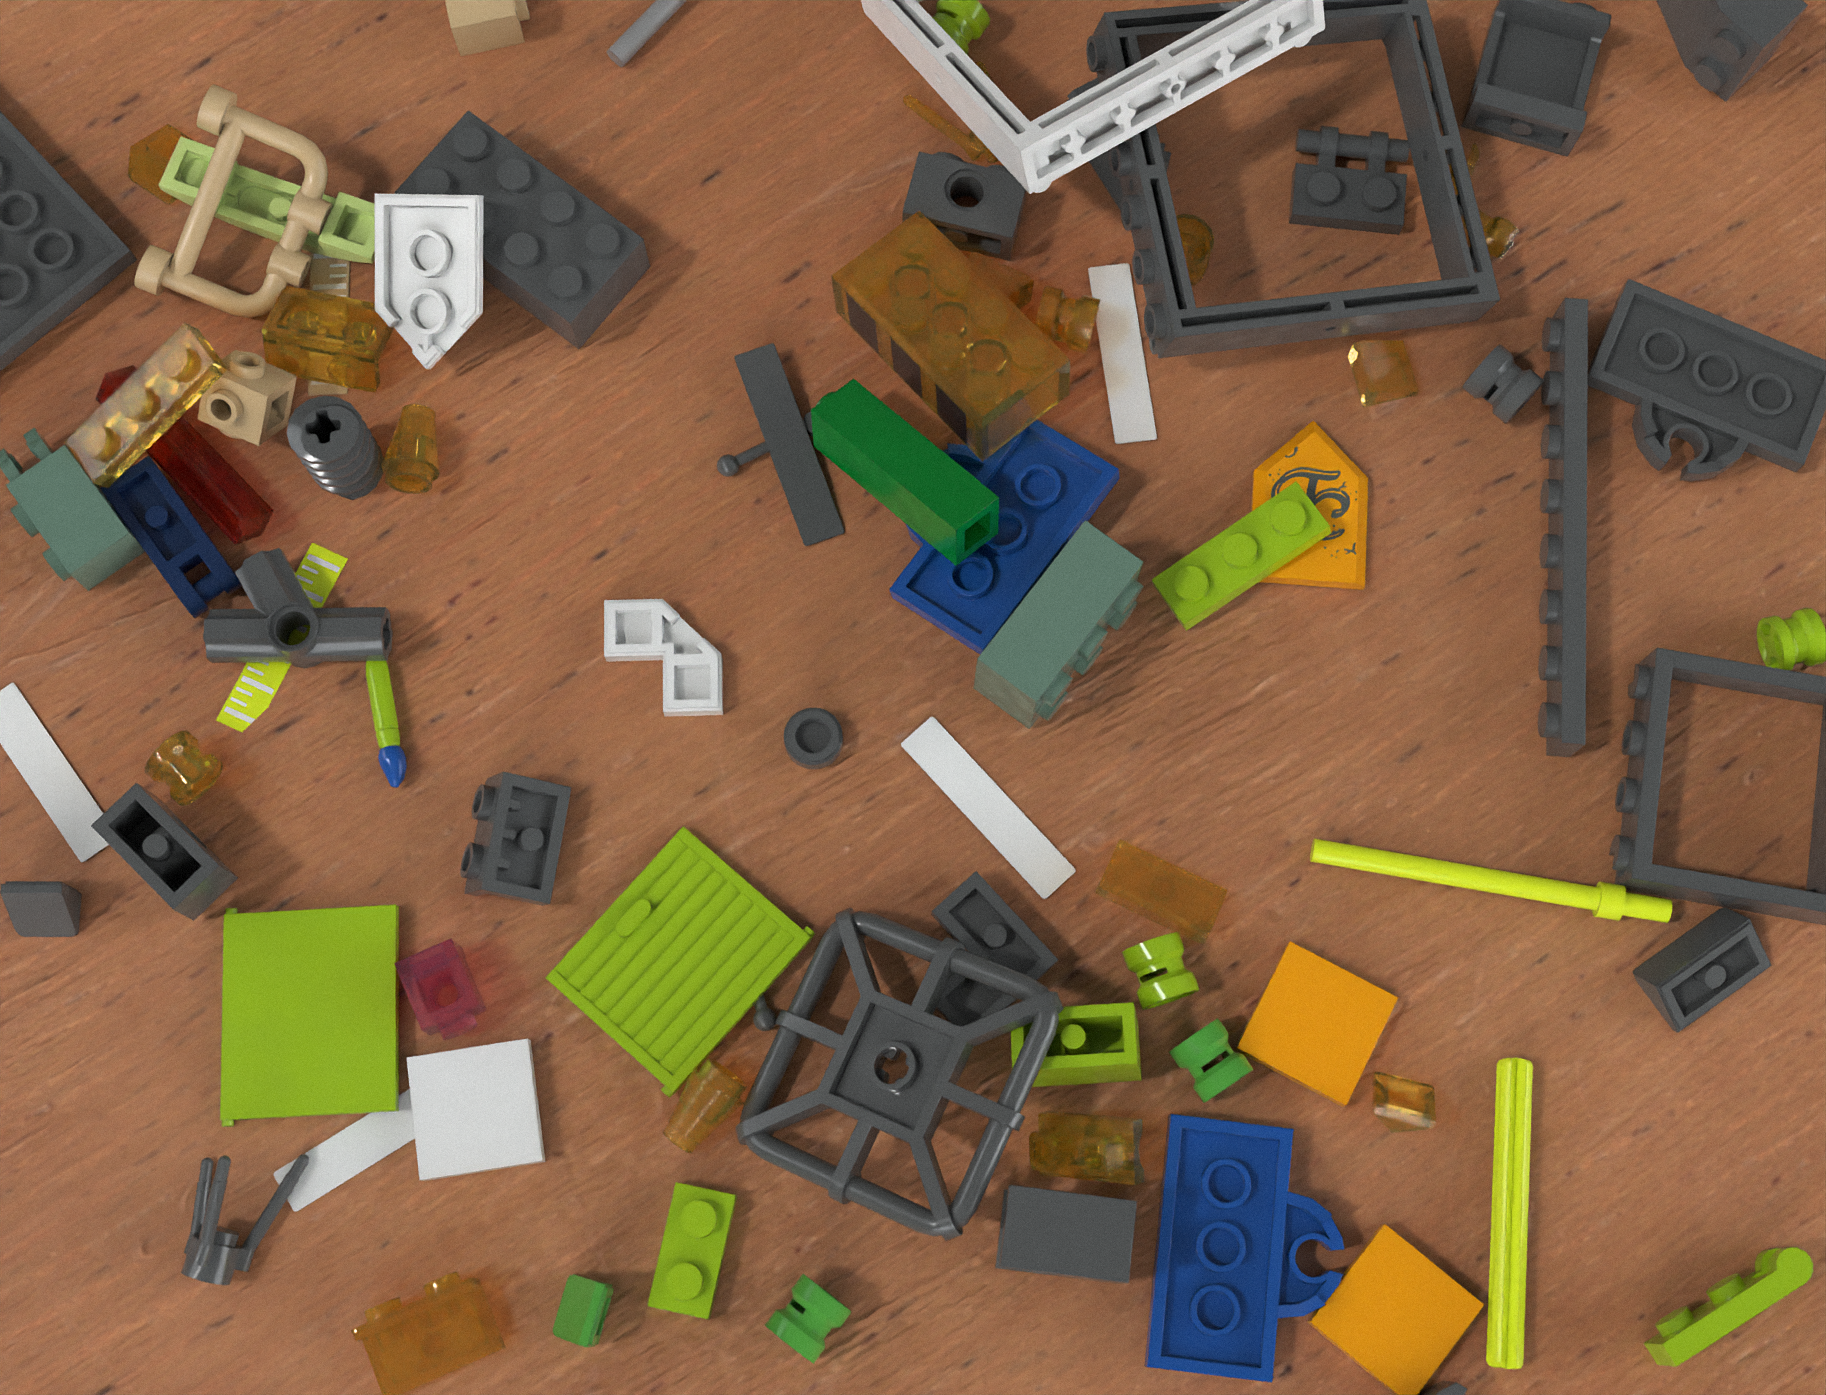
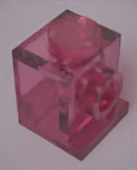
[394,938,487,1040]

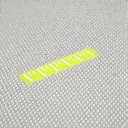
[216,542,348,732]

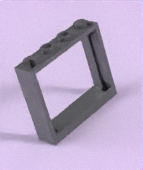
[1609,648,1826,925]

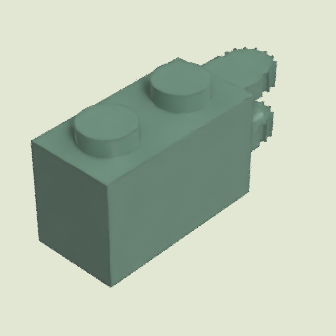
[0,428,145,591]

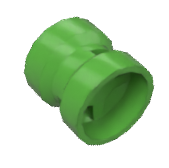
[1169,1018,1253,1103]
[765,1274,852,1363]

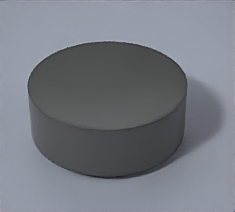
[784,708,843,769]

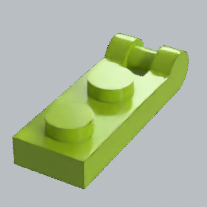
[1644,1247,1813,1367]

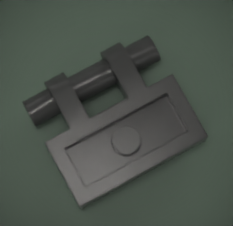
[1289,126,1410,235]

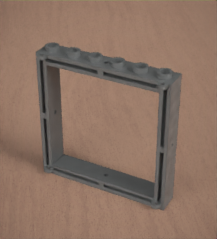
[1086,0,1500,358]

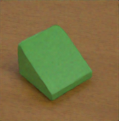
[553,1274,614,1348]

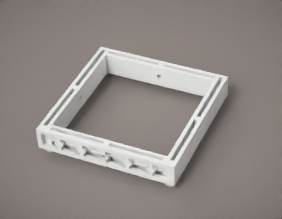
[861,0,1325,194]

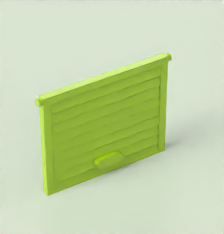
[545,826,816,1098]
[220,904,399,1127]

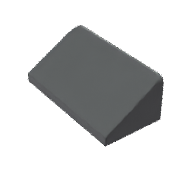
[1633,908,1772,1033]

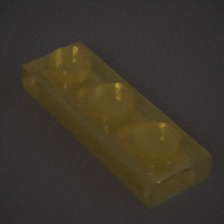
[65,322,228,488]

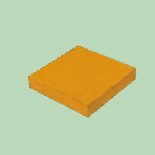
[1234,941,1398,1107]
[1307,1224,1484,1395]

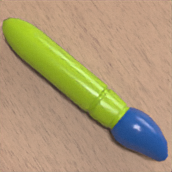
[365,661,407,788]

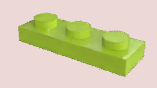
[1151,481,1331,631]

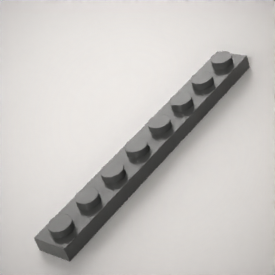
[1538,298,1588,757]

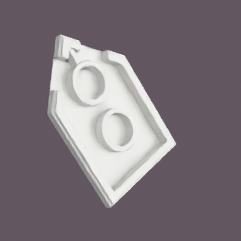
[375,194,483,369]

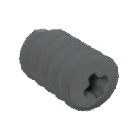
[287,396,385,500]

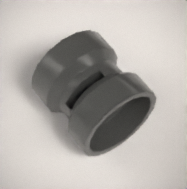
[1462,344,1544,424]

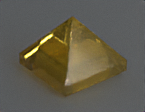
[1372,1072,1436,1133]

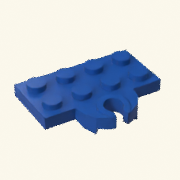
[889,412,1120,654]
[1144,1114,1345,1383]

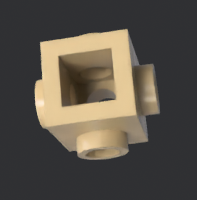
[197,350,297,446]

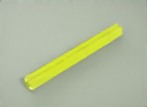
[1486,1058,1533,1370]

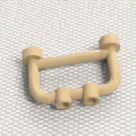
[134,84,333,318]

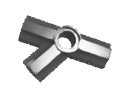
[203,548,393,668]

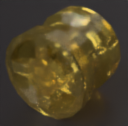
[145,730,223,806]

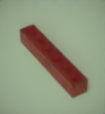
[95,365,274,545]

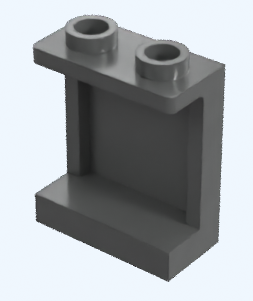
[1461,0,1612,157]

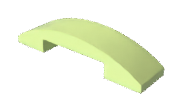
[158,137,375,264]

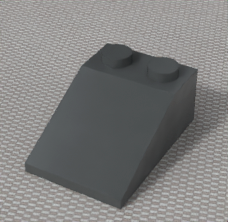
[1657,0,1808,102]

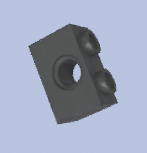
[902,151,1027,261]
[91,783,238,921]

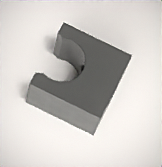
[995,1185,1137,1284]

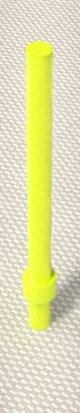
[1310,838,1672,923]

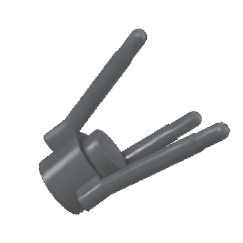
[181,1154,309,1285]

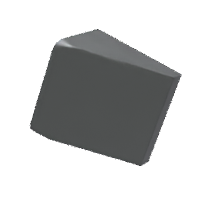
[0,881,82,937]

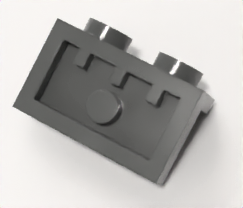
[460,772,572,906]

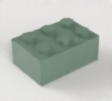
[973,520,1144,729]

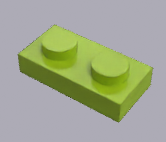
[647,1182,737,1320]

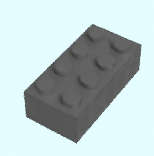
[394,110,650,349]

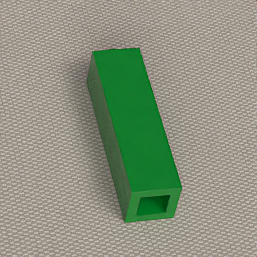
[811,378,999,566]

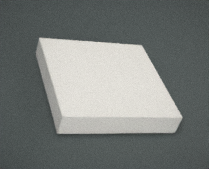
[406,1038,545,1181]

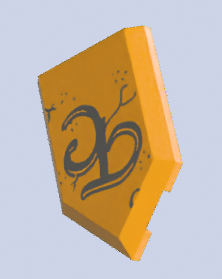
[1251,420,1368,590]

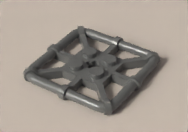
[735,908,1063,1241]

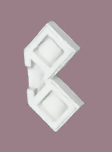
[604,599,723,717]

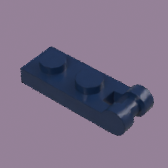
[100,456,242,618]

